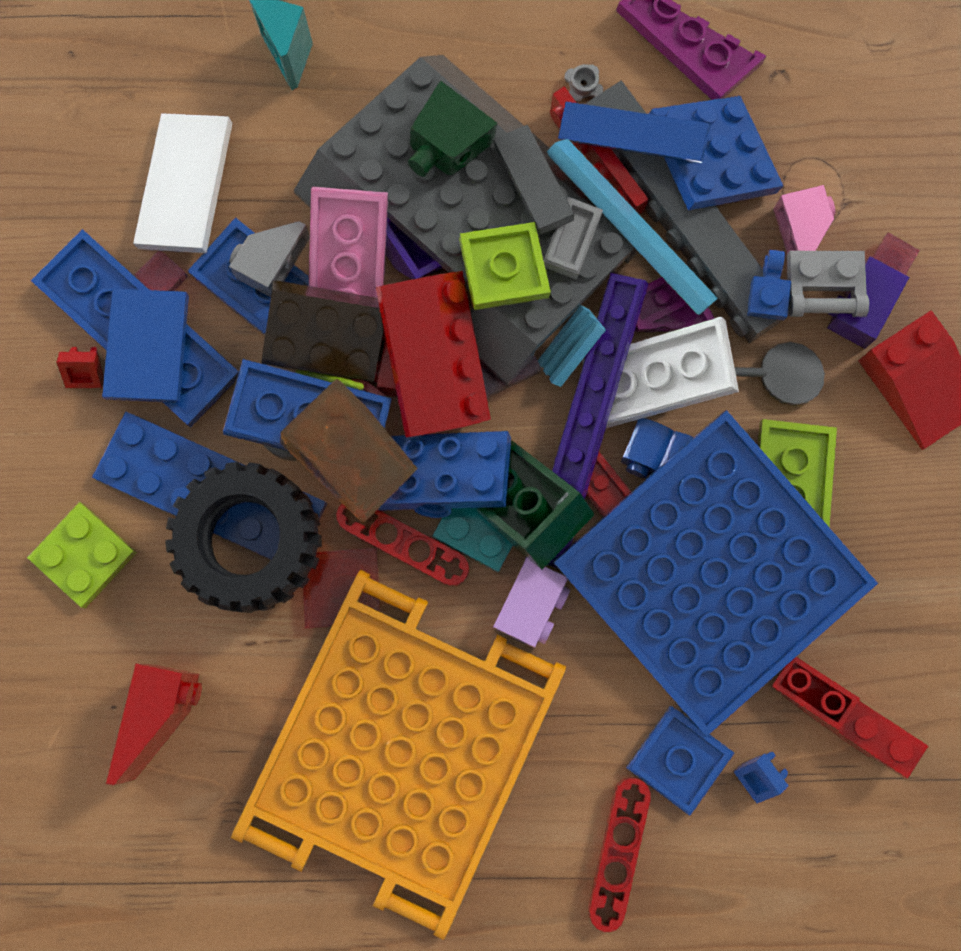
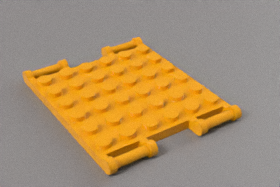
[231,570,566,940]

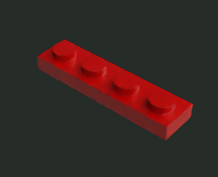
[550,86,648,215]

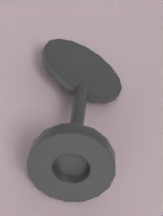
[734,342,825,406]

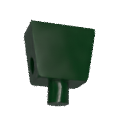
[408,81,497,177]

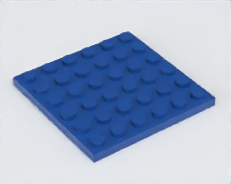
[553,410,878,737]

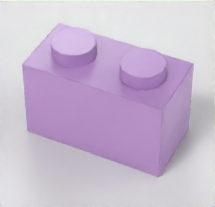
[493,558,571,649]

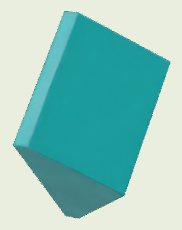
[249,0,313,91]

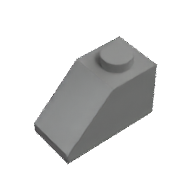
[229,221,310,297]

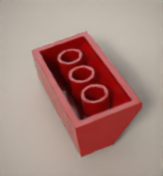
[375,271,491,437]

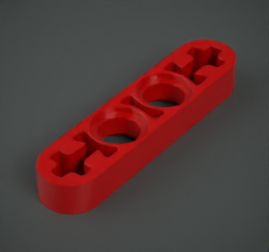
[336,499,469,587]
[588,777,651,932]

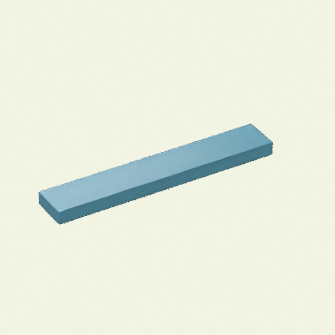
[547,139,718,315]

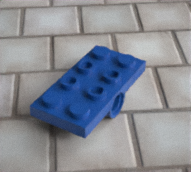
[355,431,511,518]

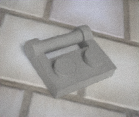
[787,251,869,317]

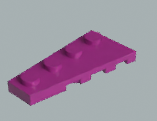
[616,0,767,100]

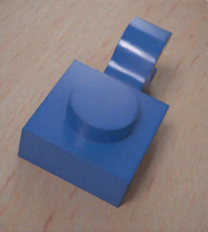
[747,250,791,321]

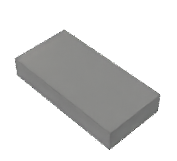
[544,197,603,280]

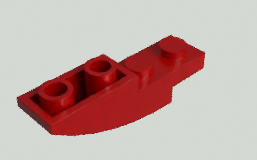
[772,657,929,780]

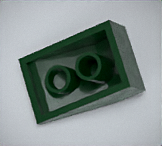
[474,440,595,570]

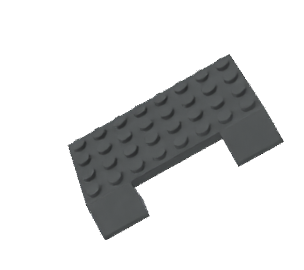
[294,55,639,386]

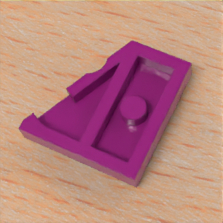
[635,277,715,332]

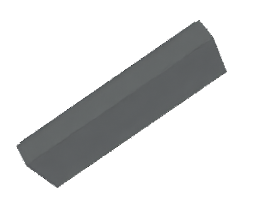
[493,125,574,235]

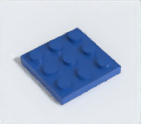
[649,96,784,211]

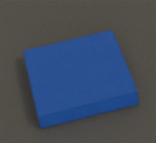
[626,706,734,816]

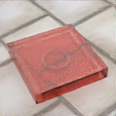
[303,548,381,629]

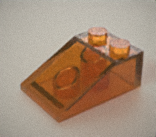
[280,379,418,524]

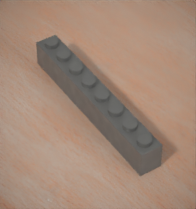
[586,80,789,344]

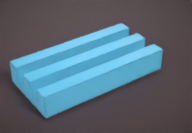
[537,305,606,387]

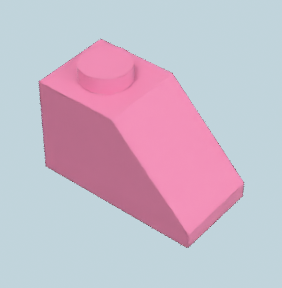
[773,185,835,254]

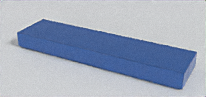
[558,102,711,163]

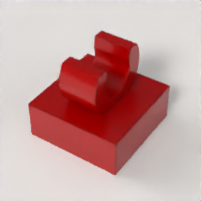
[56,347,104,388]

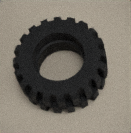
[165,462,322,613]

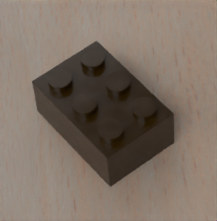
[261,280,384,382]

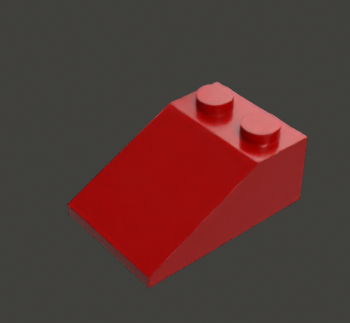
[858,310,961,450]
[106,663,202,786]

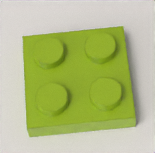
[459,222,551,310]
[27,502,137,609]

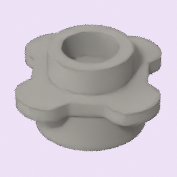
[565,64,603,102]

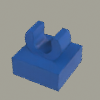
[733,752,788,803]

